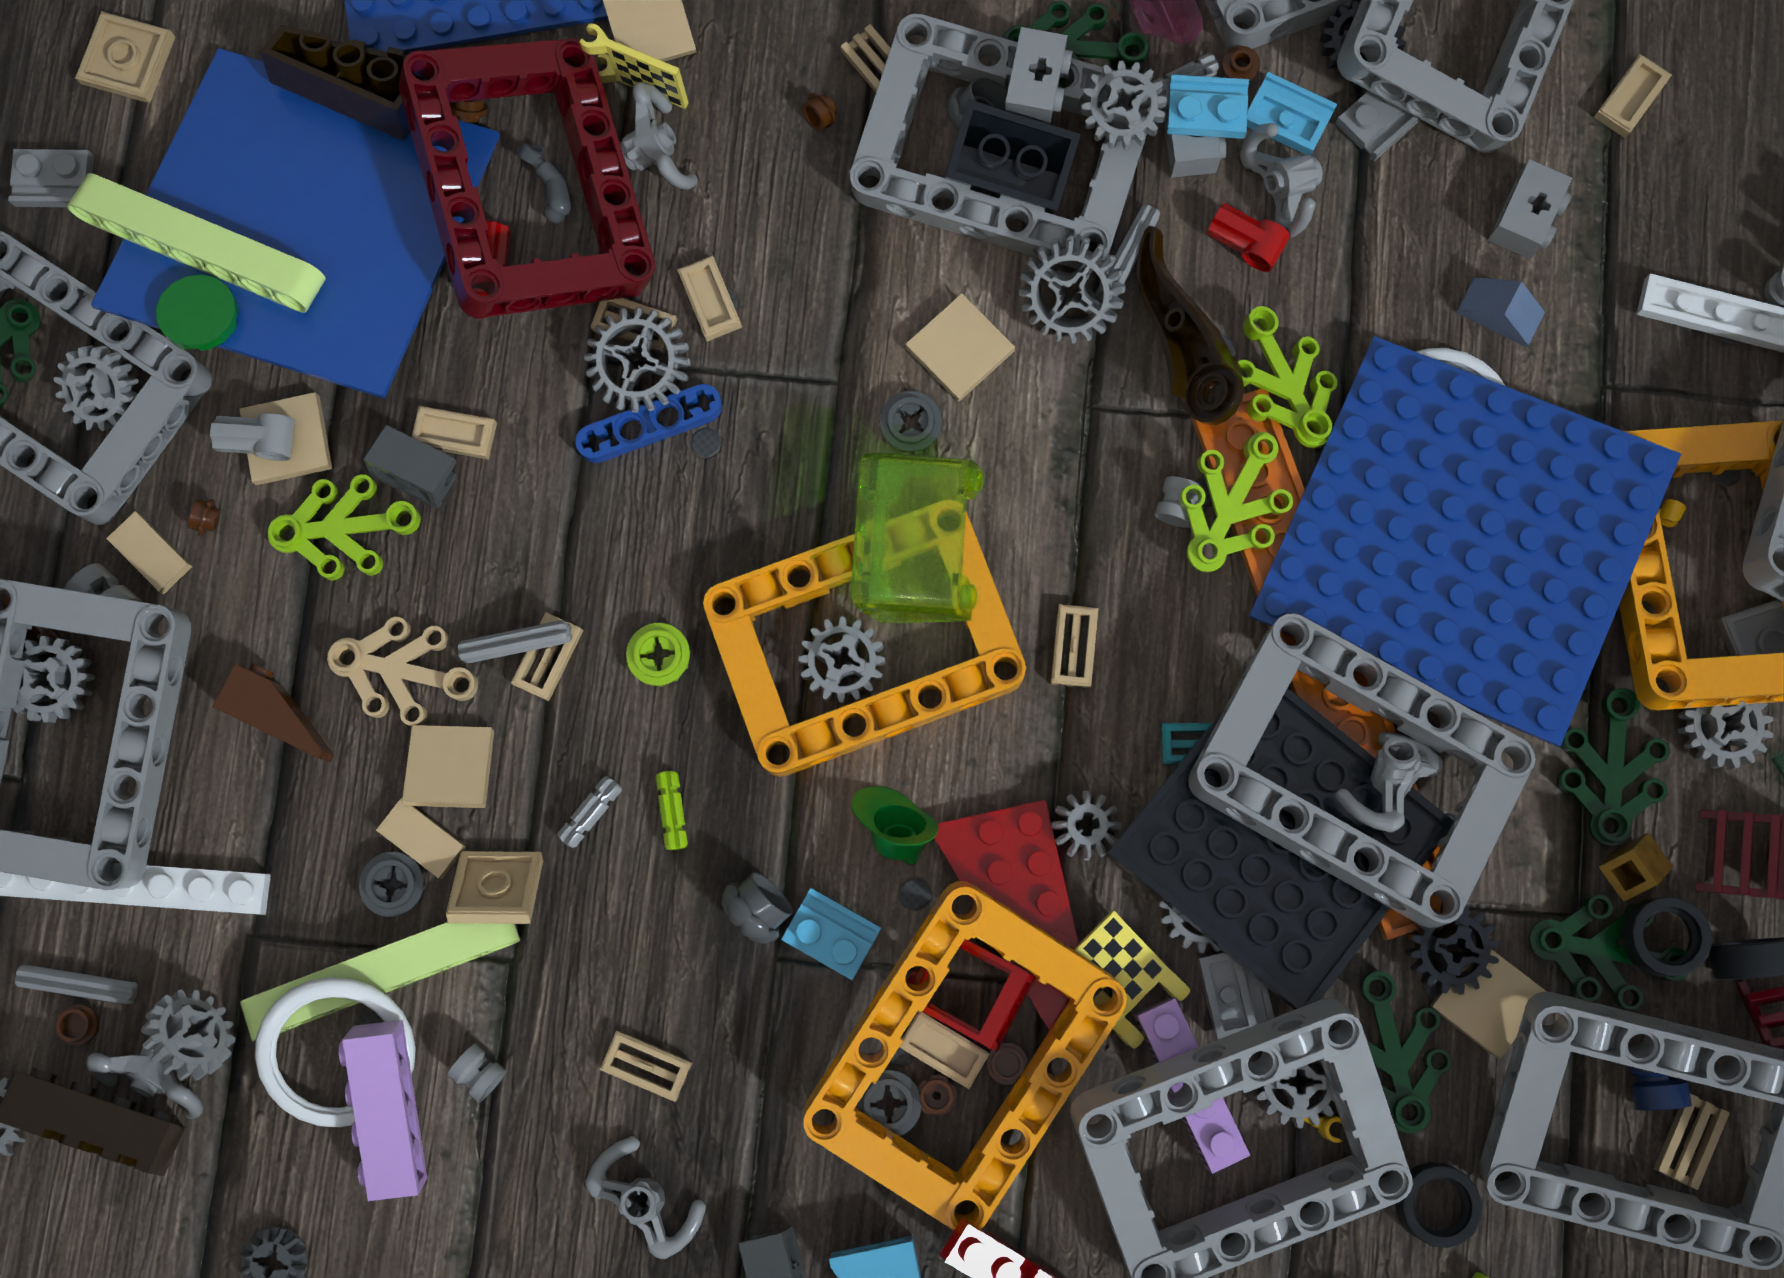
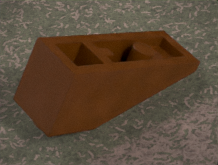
[212,663,334,762]

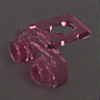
[1129,0,1203,45]

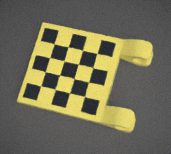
[579,24,689,109]
[1073,910,1190,1049]

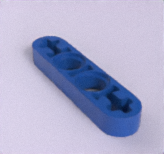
[575,384,723,463]

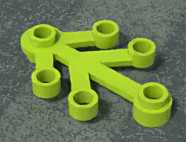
[1238,306,1337,448]
[1178,432,1293,572]
[268,474,421,581]

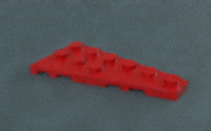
[934,800,1079,1031]

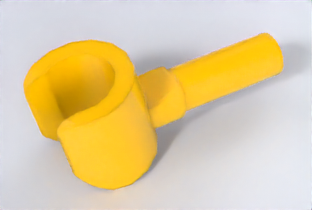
[1659,499,1686,528]
[1288,1106,1343,1143]

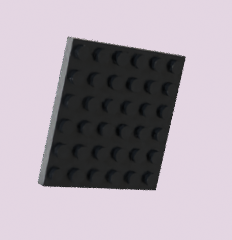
[1106,688,1454,1010]

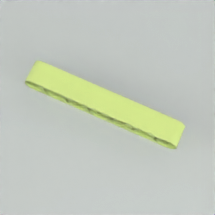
[67,173,326,313]
[240,922,520,1042]

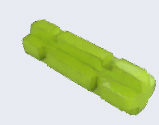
[656,771,688,850]

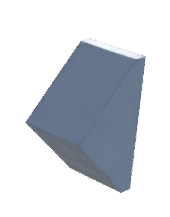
[1456,277,1545,347]

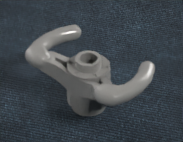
[620,82,698,190]
[1240,123,1323,238]
[1335,732,1443,832]
[86,1049,203,1119]
[585,1136,706,1259]

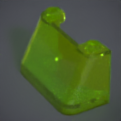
[851,452,984,624]

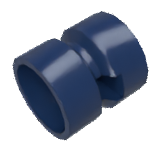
[1627,1066,1692,1111]

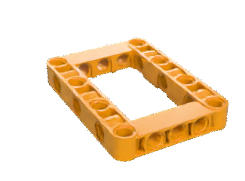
[1619,420,1784,711]
[703,500,1026,777]
[803,881,1127,1230]

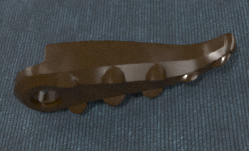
[1137,226,1244,425]

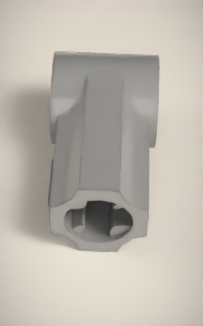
[210,413,296,461]

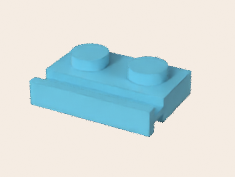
[1247,72,1337,156]
[1167,75,1249,139]
[781,888,882,980]

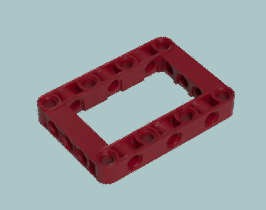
[399,38,655,319]

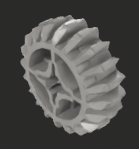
[1019,236,1126,344]
[584,307,691,413]

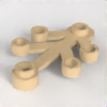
[327,617,478,727]

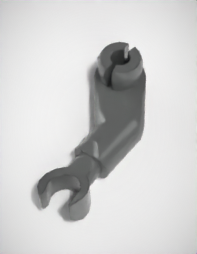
[516,143,571,223]

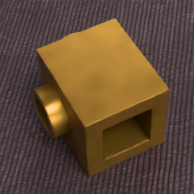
[1599,832,1673,902]

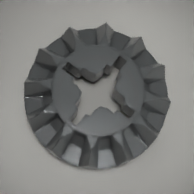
[880,391,942,453]
[359,852,426,917]
[856,1070,922,1136]
[239,1227,308,1278]

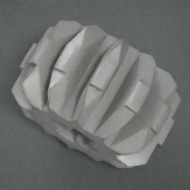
[1051,791,1121,861]

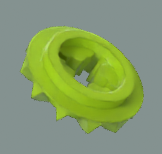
[626,623,691,687]

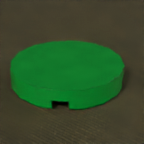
[156,274,239,351]

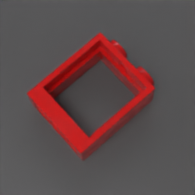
[907,939,1036,1051]

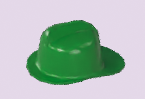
[851,786,939,866]

